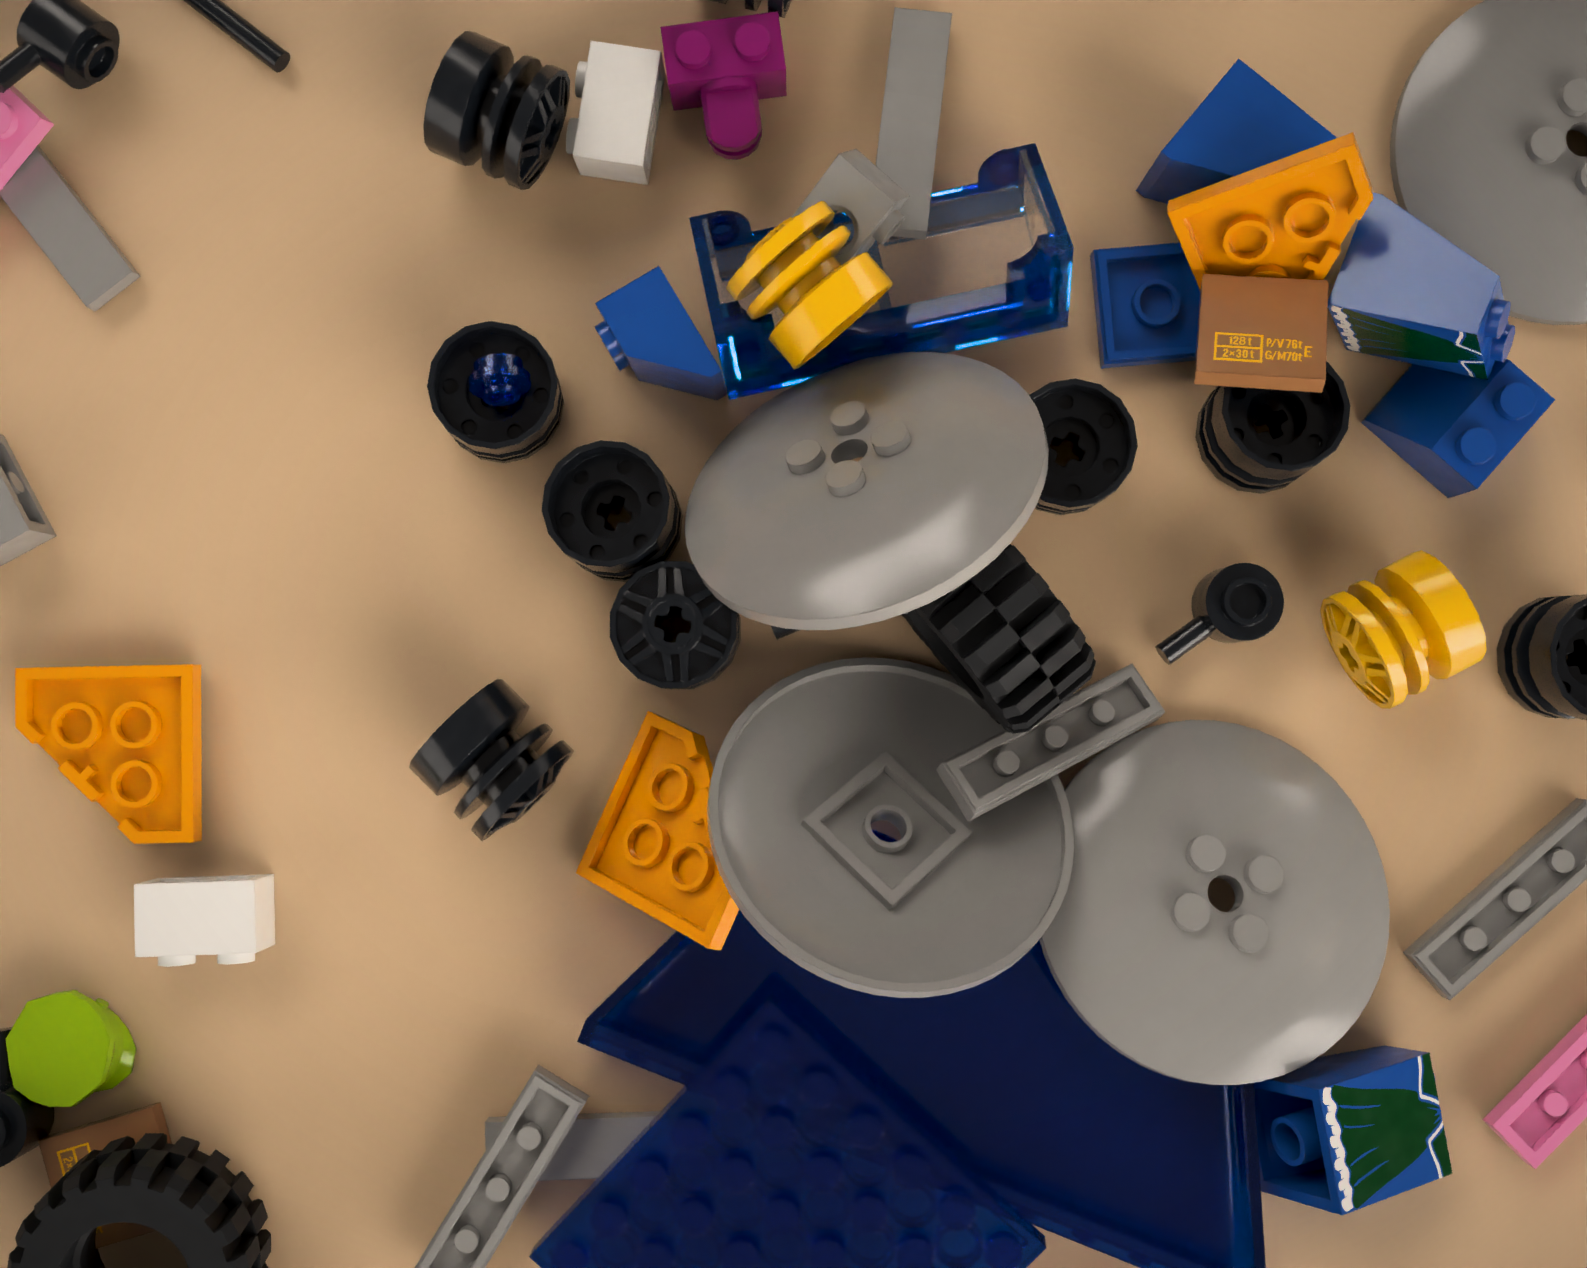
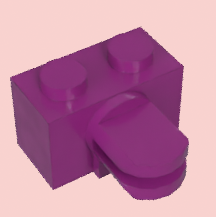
[660,11,787,160]

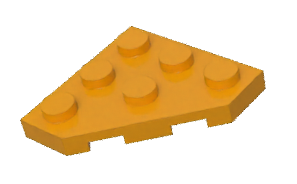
[1167,132,1373,290]
[15,664,202,844]
[576,711,739,951]

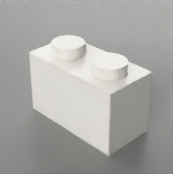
[566,41,665,185]
[134,874,275,967]

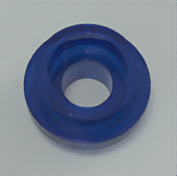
[468,353,531,406]

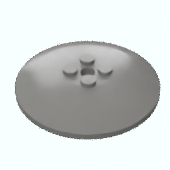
[1390,0,1587,325]
[685,352,1049,631]
[707,657,1074,998]
[1039,720,1390,1085]

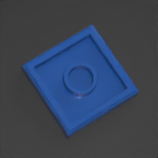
[1090,243,1200,369]

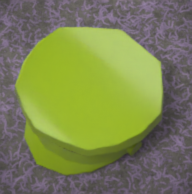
[6,990,136,1107]

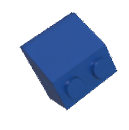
[594,266,727,400]
[1361,359,1555,498]

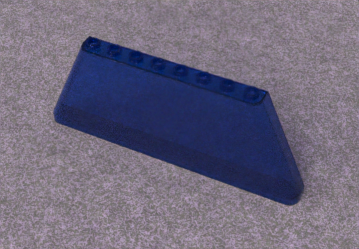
[577,829,1266,1268]

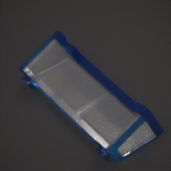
[689,143,1074,400]

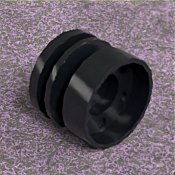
[423,31,570,190]
[427,321,564,463]
[1195,361,1350,494]
[1029,378,1138,515]
[542,440,683,582]
[610,561,741,689]
[1496,594,1587,720]
[409,679,574,841]

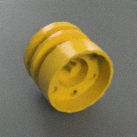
[726,201,894,370]
[1320,550,1486,709]

